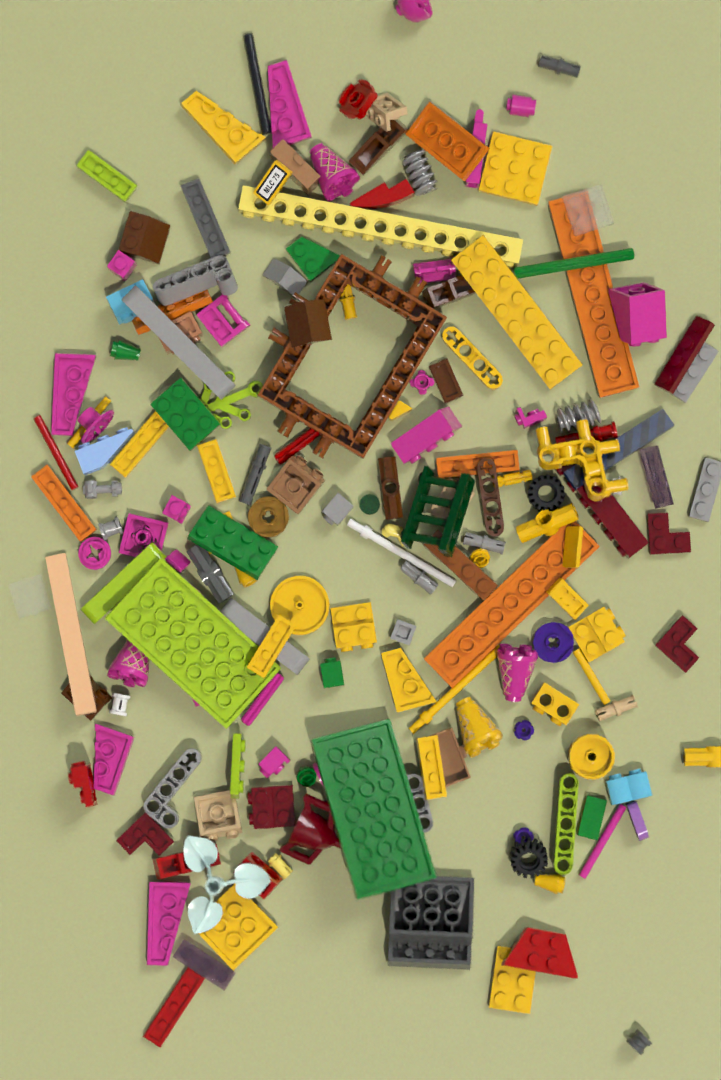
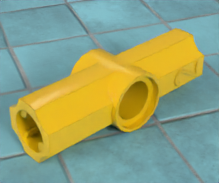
[516,503,579,543]
[683,746,721,767]

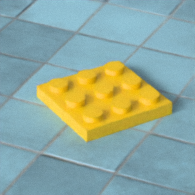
[479,132,552,206]
[191,883,278,971]

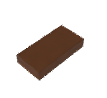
[429,358,464,404]

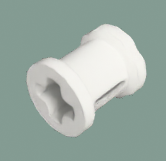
[109,693,131,716]

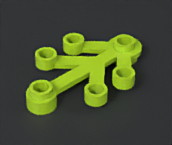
[201,371,263,429]

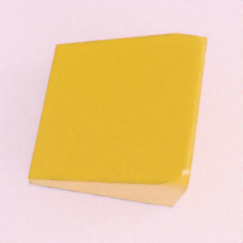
[389,401,412,421]

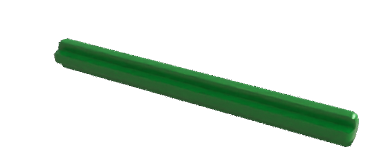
[514,248,635,279]

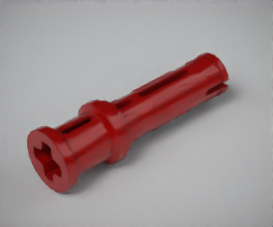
[555,421,618,444]

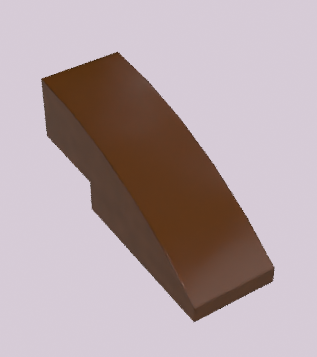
[349,119,409,175]
[422,275,476,309]

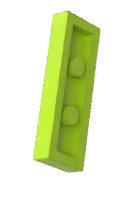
[76,150,138,203]
[230,734,246,799]

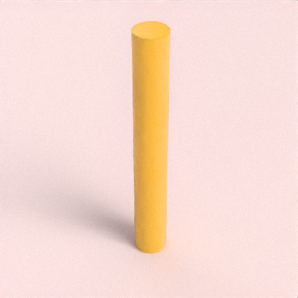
[67,396,111,448]
[573,648,610,705]

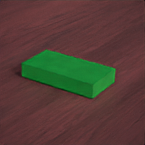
[577,795,607,840]

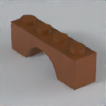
[423,530,498,601]

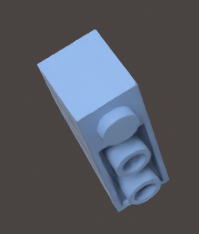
[75,427,135,475]

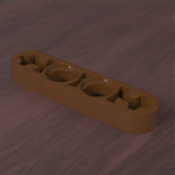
[477,457,504,537]

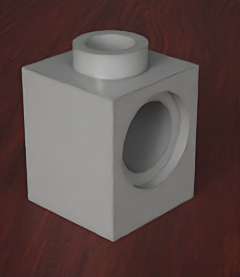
[322,493,354,526]

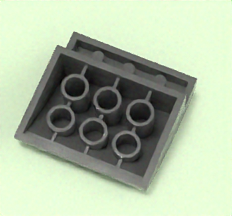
[388,876,474,970]

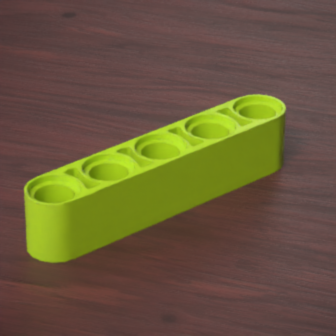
[80,542,167,624]
[553,773,579,875]

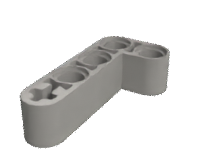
[153,255,238,306]
[144,748,202,829]

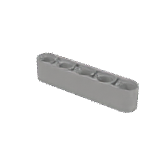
[220,598,310,675]

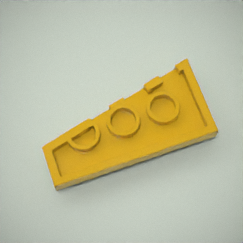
[181,91,266,165]

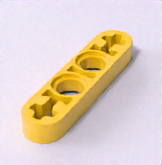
[442,327,503,390]

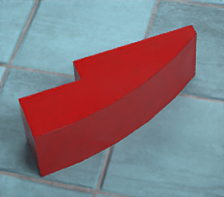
[350,179,415,210]
[152,844,221,879]

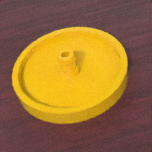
[270,576,329,635]

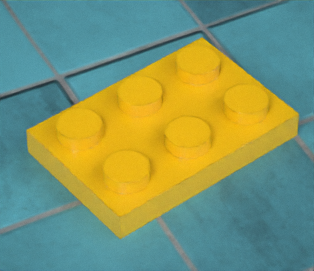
[489,945,536,1014]

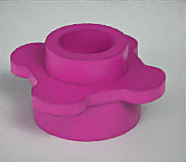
[410,370,434,395]

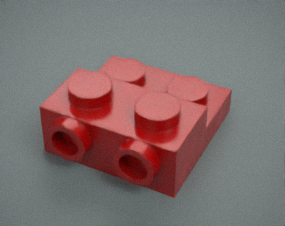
[68,761,98,807]

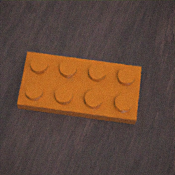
[405,101,490,181]

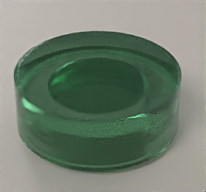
[360,494,380,515]

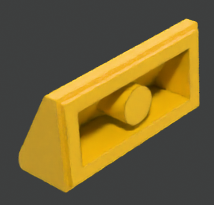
[562,526,583,569]

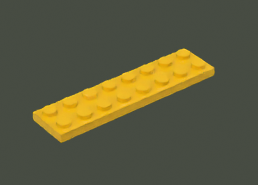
[451,235,583,389]

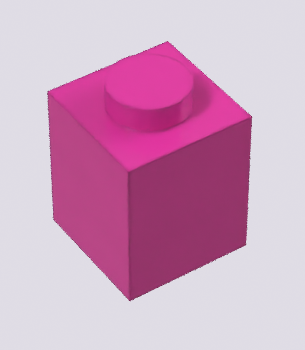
[107,250,137,282]

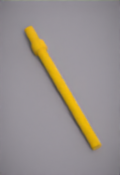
[408,645,500,734]

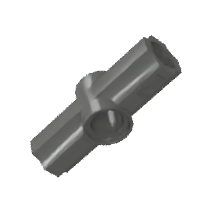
[186,545,234,604]

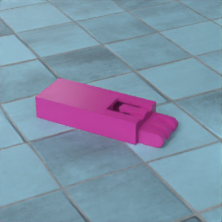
[466,109,488,189]

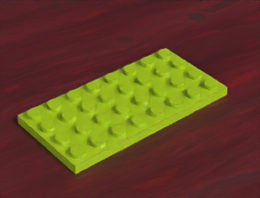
[104,557,281,729]

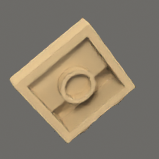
[194,790,243,843]

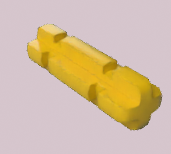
[493,470,532,488]

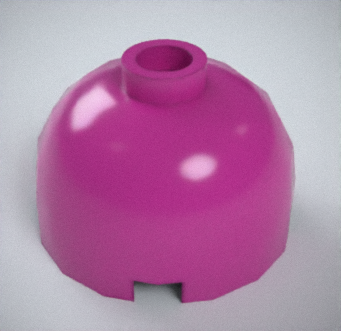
[395,0,433,22]

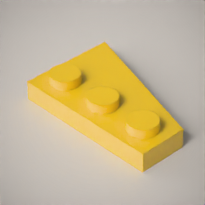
[381,648,437,713]

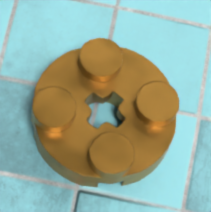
[248,496,289,538]

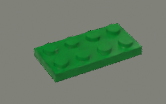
[187,505,278,581]

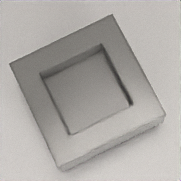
[390,619,416,646]

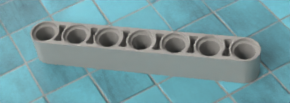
[121,285,236,400]

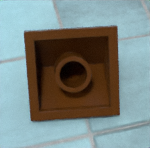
[284,299,332,348]

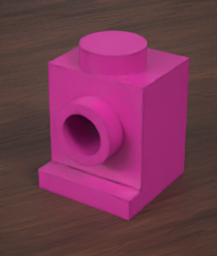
[162,495,191,524]
[259,746,291,778]

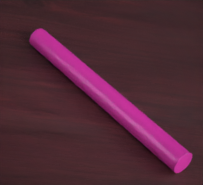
[579,804,626,879]

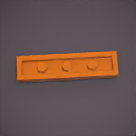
[132,290,213,335]
[436,450,520,478]
[31,465,97,542]

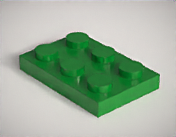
[150,378,221,451]

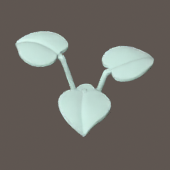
[184,836,271,933]

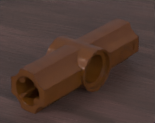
[378,457,403,520]

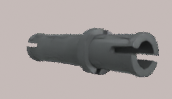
[239,444,272,506]

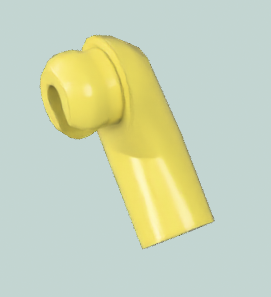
[381,523,404,547]

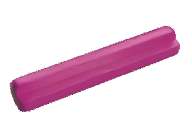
[241,673,284,726]

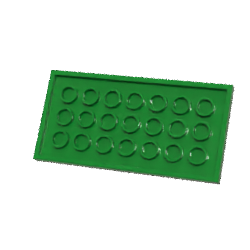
[310,719,437,900]

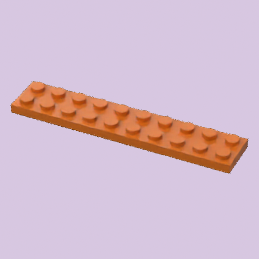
[548,191,639,398]
[424,521,600,688]

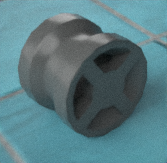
[627,1029,652,1055]

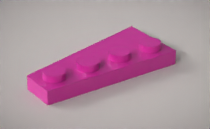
[268,60,312,148]
[51,353,96,436]
[147,882,191,966]

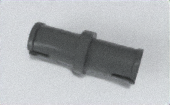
[539,54,581,78]

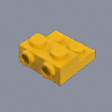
[330,602,377,652]
[568,607,626,663]

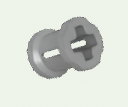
[98,517,124,541]

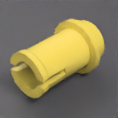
[267,853,293,879]

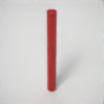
[34,415,79,491]

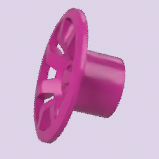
[77,407,114,444]

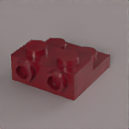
[248,785,295,829]

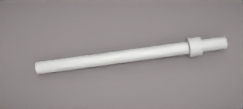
[347,519,456,588]

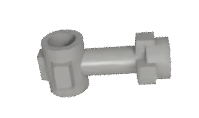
[83,481,122,499]

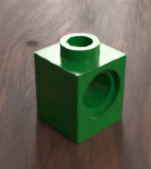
[320,657,344,688]

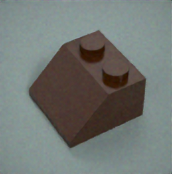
[119,211,171,265]

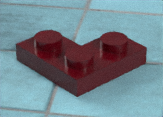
[647,513,691,555]
[655,615,699,673]
[116,812,175,856]

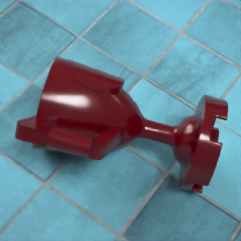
[280,793,348,870]

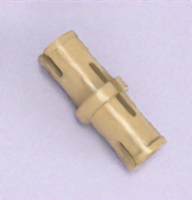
[595,695,638,722]

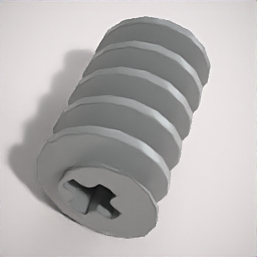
[402,150,437,196]
[556,399,601,434]

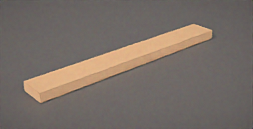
[45,553,97,716]

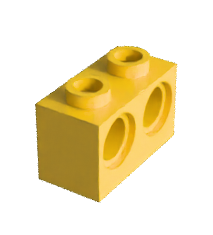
[531,682,579,726]

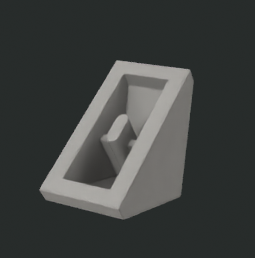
[263,259,308,296]

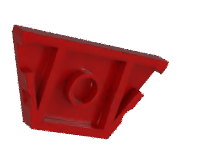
[501,927,578,979]

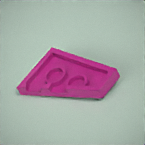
[94,724,135,796]

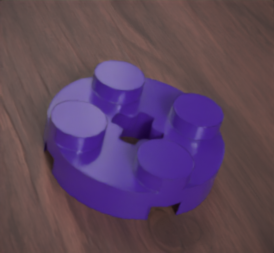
[533,622,574,663]

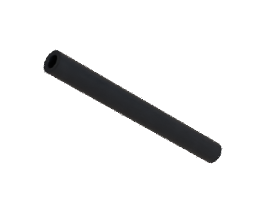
[243,34,272,135]

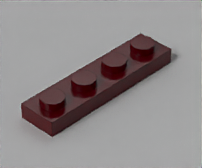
[654,315,715,394]

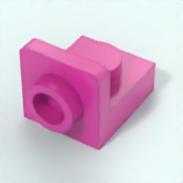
[514,407,547,429]

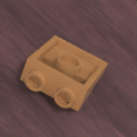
[266,455,326,514]

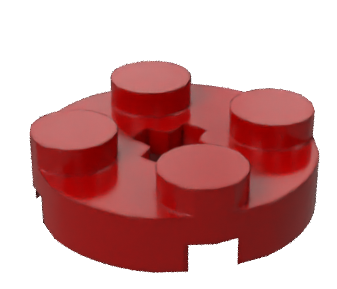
[339,79,378,120]

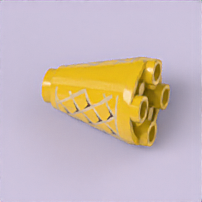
[456,697,503,758]

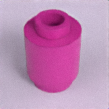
[506,94,536,117]

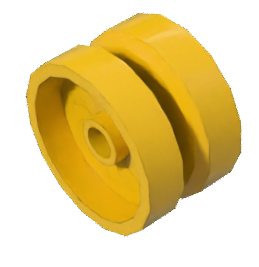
[568,734,615,779]

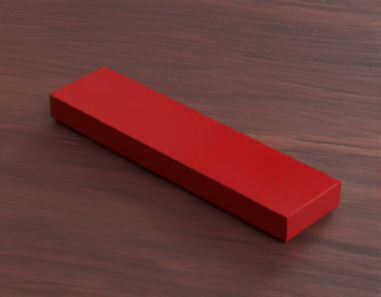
[143,966,206,1048]

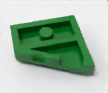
[286,237,340,282]

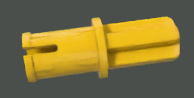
[339,285,357,320]

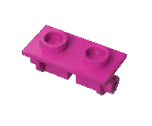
[413,259,456,284]

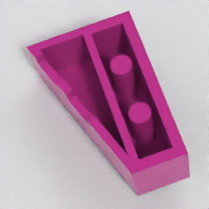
[390,407,462,464]

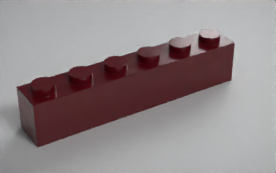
[554,464,649,559]

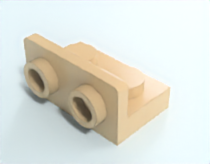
[366,93,408,132]

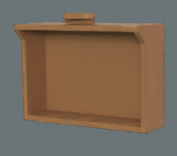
[270,139,321,195]
[427,727,471,787]

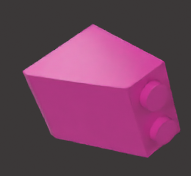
[609,282,667,347]

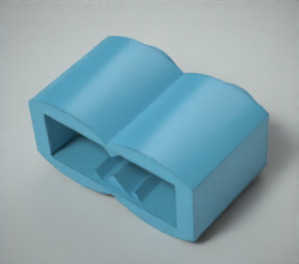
[605,768,652,805]

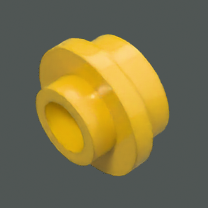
[469,549,490,568]

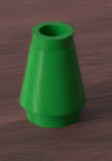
[110,340,141,360]

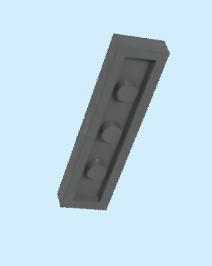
[181,178,231,258]

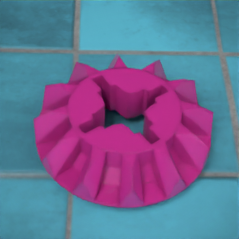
[78,537,111,570]

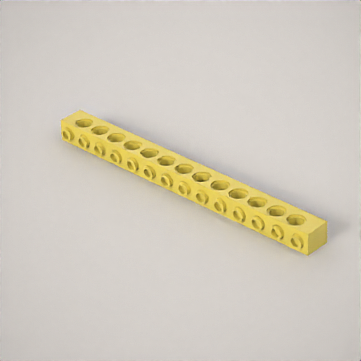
[238,186,523,269]

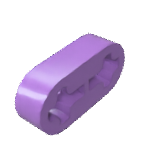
[626,801,649,841]

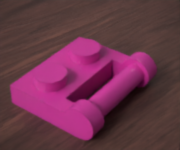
[196,294,250,348]

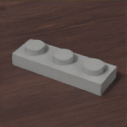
[670,343,719,403]
[688,457,721,522]

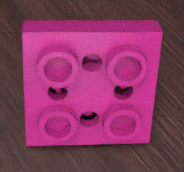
[119,513,169,557]

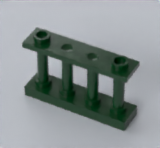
[401,466,475,557]

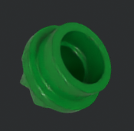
[296,765,317,787]

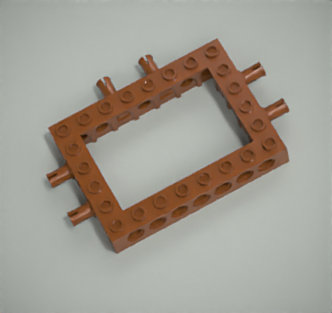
[257,254,447,459]

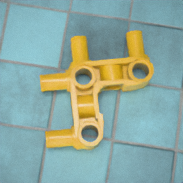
[536,419,629,501]

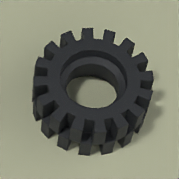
[527,474,565,511]
[510,838,548,878]

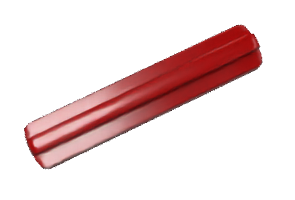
[274,426,324,464]

